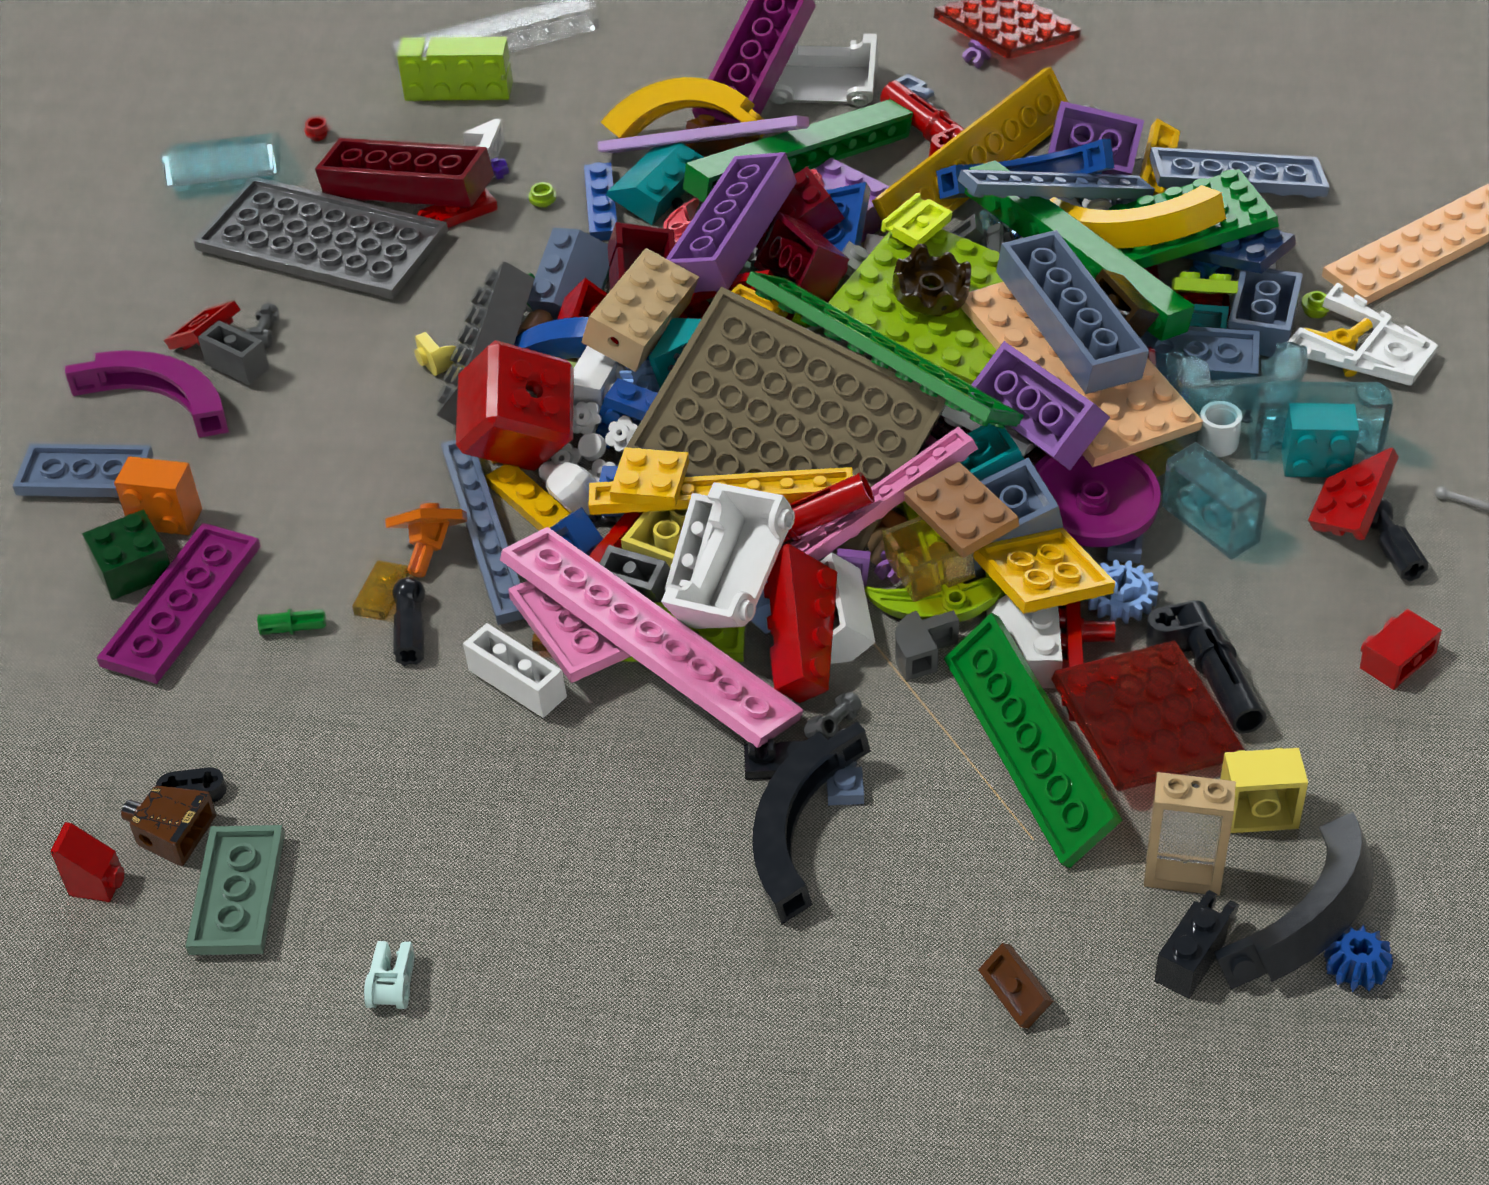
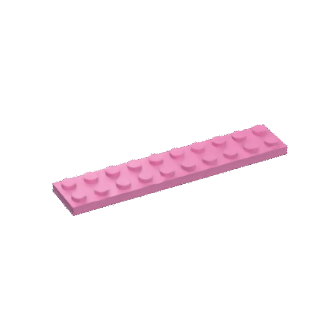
[500,527,803,748]

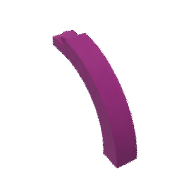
[65,350,229,438]

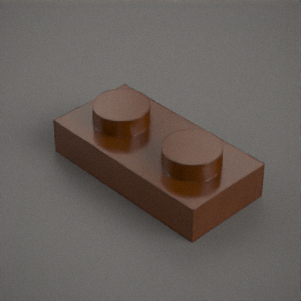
[978,943,1054,1029]

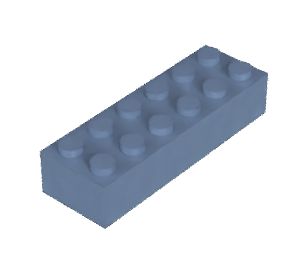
[996,230,1149,394]

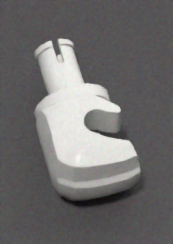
[539,462,597,515]

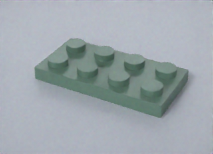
[185,825,285,955]

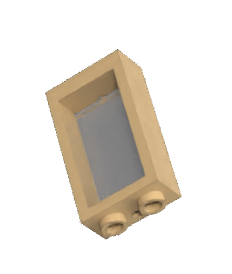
[1144,772,1236,896]

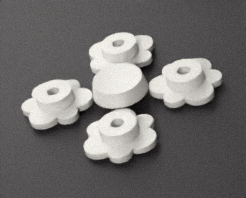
[550,401,638,482]

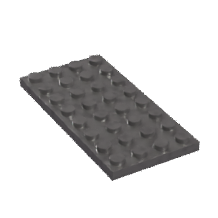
[193,176,448,299]

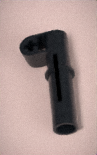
[1146,600,1266,734]

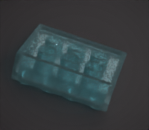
[161,132,280,191]

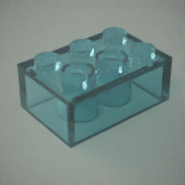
[1162,442,1267,560]

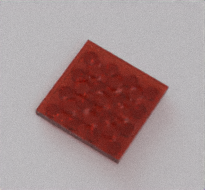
[933,0,1081,59]
[1051,640,1244,792]

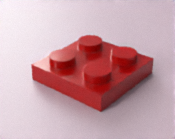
[164,300,241,350]

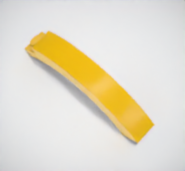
[600,77,765,138]
[1050,185,1226,249]

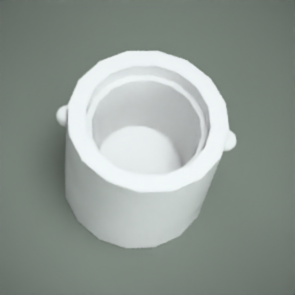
[1197,401,1242,457]

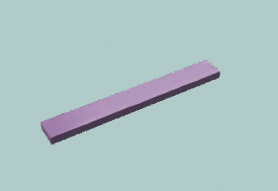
[598,115,809,154]

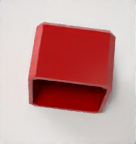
[456,340,574,471]

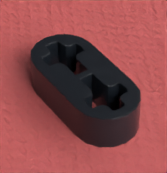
[155,767,227,802]

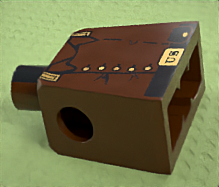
[121,786,217,867]

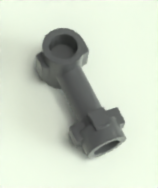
[245,303,280,349]
[804,692,862,740]

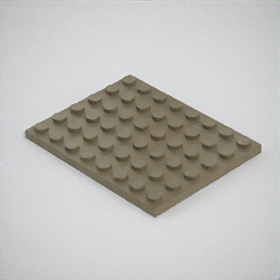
[626,286,946,555]

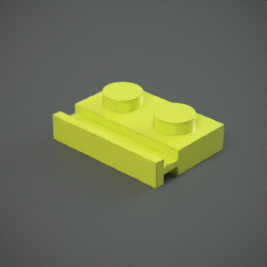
[881,193,953,248]

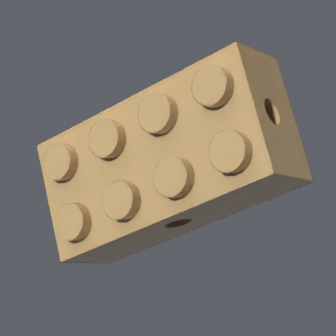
[581,248,699,372]

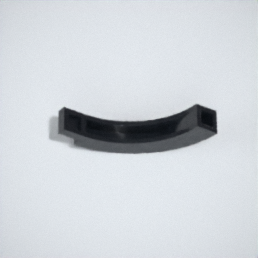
[752,721,871,925]
[1214,812,1374,989]

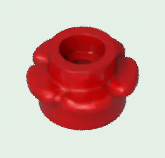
[304,116,331,141]

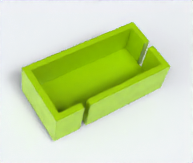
[397,37,513,101]

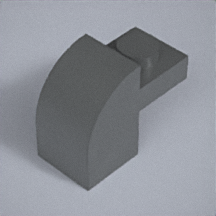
[895,610,959,681]

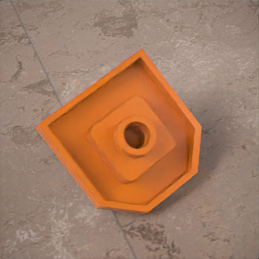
[385,503,467,578]

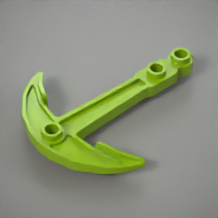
[865,501,1005,622]

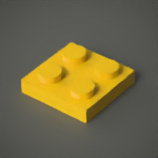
[610,447,689,507]

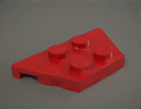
[1308,447,1399,540]

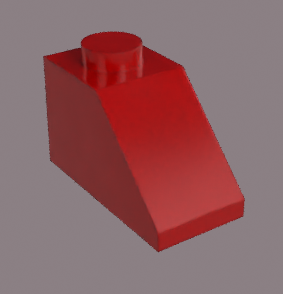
[50,822,124,902]

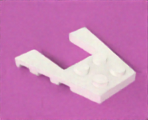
[1285,283,1438,386]

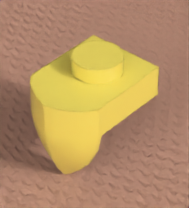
[414,332,457,376]

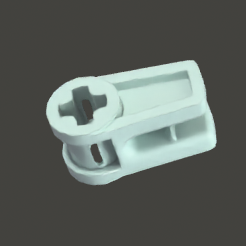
[364,941,415,1009]

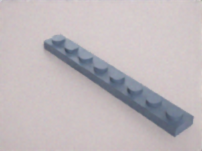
[958,169,1155,201]
[441,440,524,625]

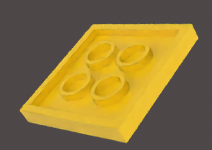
[973,527,1116,614]

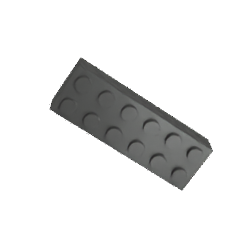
[436,261,535,426]

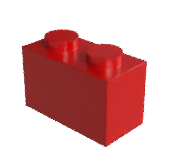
[1359,608,1442,690]

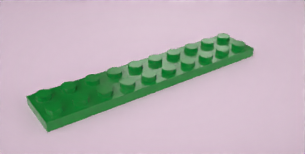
[746,271,1024,429]

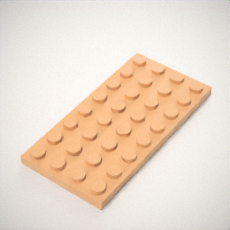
[961,282,1203,467]

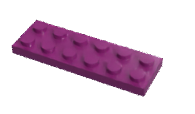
[96,523,261,684]

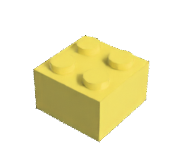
[1220,748,1308,833]

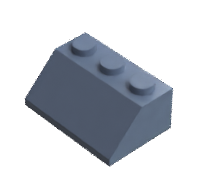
[527,227,610,320]

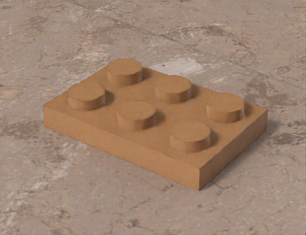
[904,462,1019,558]

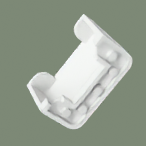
[769,34,878,107]
[661,482,795,629]

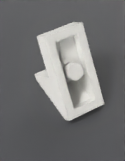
[463,119,504,161]

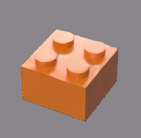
[114,456,202,535]

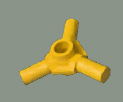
[1304,318,1373,377]

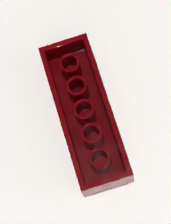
[315,138,494,208]

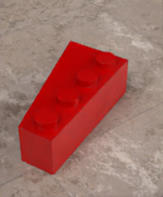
[763,543,838,703]

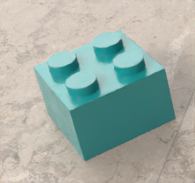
[1281,403,1359,477]

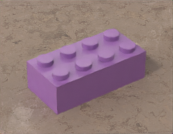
[971,341,1110,470]

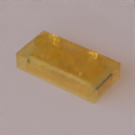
[352,560,410,621]

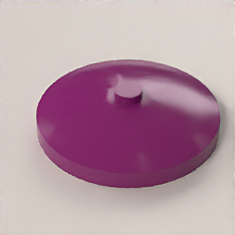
[1034,454,1161,547]

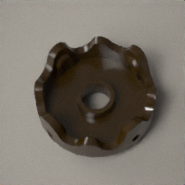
[892,244,971,316]

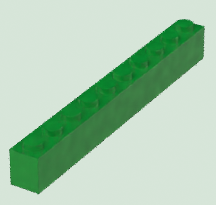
[683,99,913,202]
[964,160,1195,341]

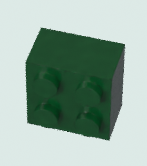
[82,509,170,600]

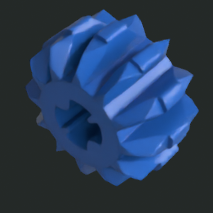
[1324,924,1393,992]

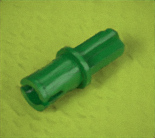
[257,608,327,636]

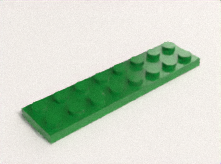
[943,613,1123,868]

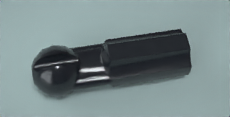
[1370,498,1428,581]
[392,577,425,666]

